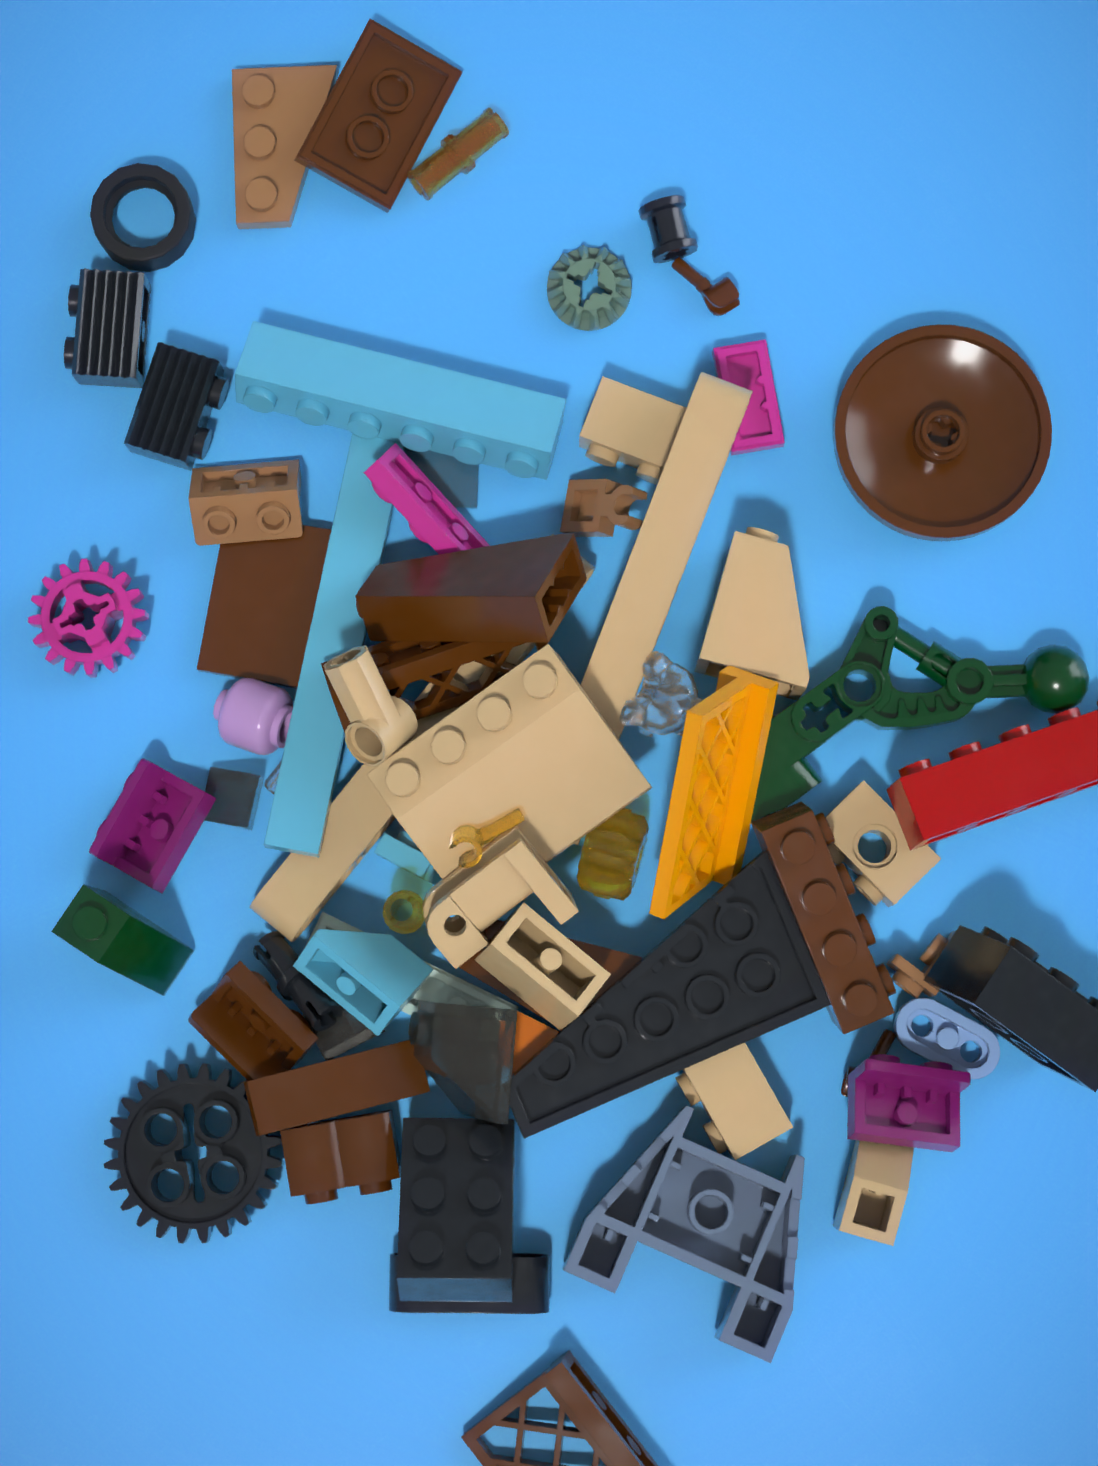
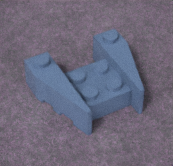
[562,1106,805,1363]

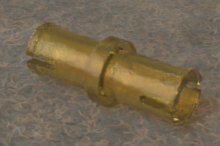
[383,890,425,934]

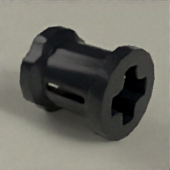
[638,195,698,263]

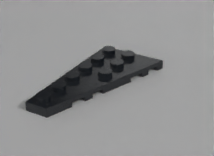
[501,851,831,1139]

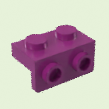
[89,758,217,894]
[847,1054,971,1152]

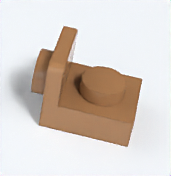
[887,930,956,999]

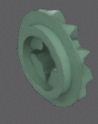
[547,245,632,331]

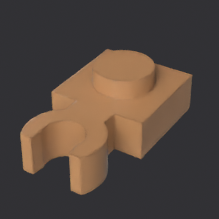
[560,479,648,537]

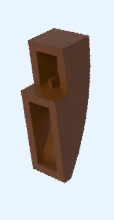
[243,1038,430,1136]

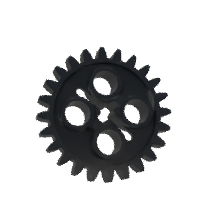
[104,1063,284,1244]

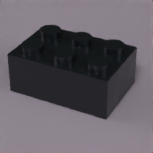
[924,925,1098,1092]
[397,1118,515,1302]

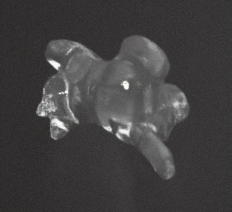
[620,651,704,737]

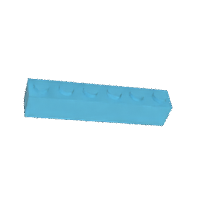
[235,321,566,480]

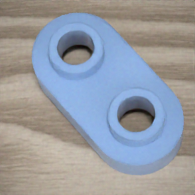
[894,998,1000,1079]

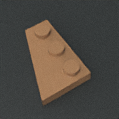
[232,65,339,229]

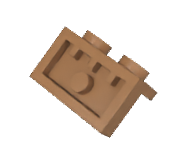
[188,459,303,546]

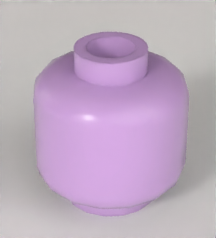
[213,678,293,755]

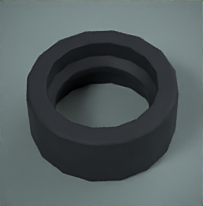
[90,163,196,272]

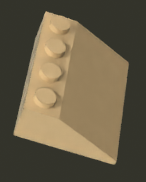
[366,644,652,879]

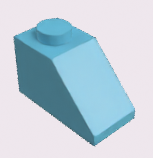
[293,929,433,1036]

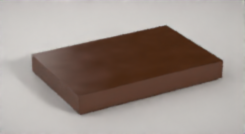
[294,19,462,213]
[197,525,331,688]

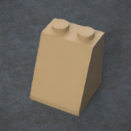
[694,527,810,700]

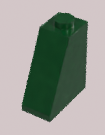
[51,884,195,996]

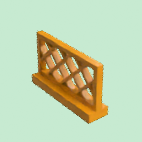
[649,665,779,919]

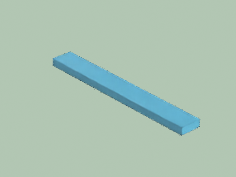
[264,433,406,858]

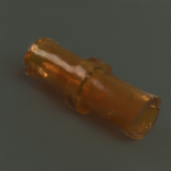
[407,108,509,201]

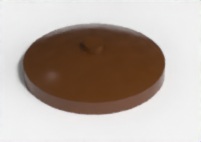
[833,324,1052,542]

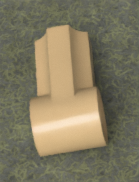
[323,645,418,766]

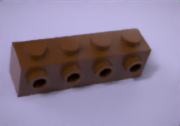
[751,802,896,1034]

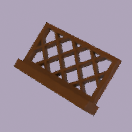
[461,1350,658,1466]

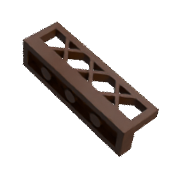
[321,641,548,733]

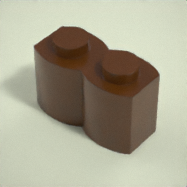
[280,1110,401,1204]

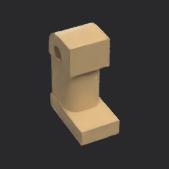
[422,824,579,969]

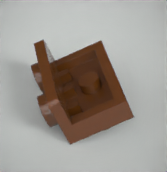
[188,961,319,1081]

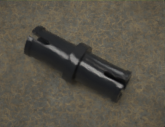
[253,931,344,1031]

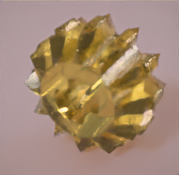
[577,808,649,901]

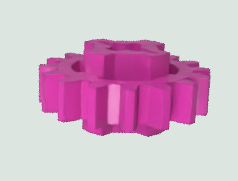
[28,558,149,678]

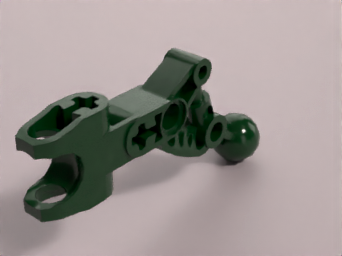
[751,606,1090,822]

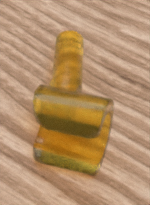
[449,808,525,868]

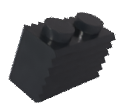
[64,268,151,388]
[124,342,229,471]

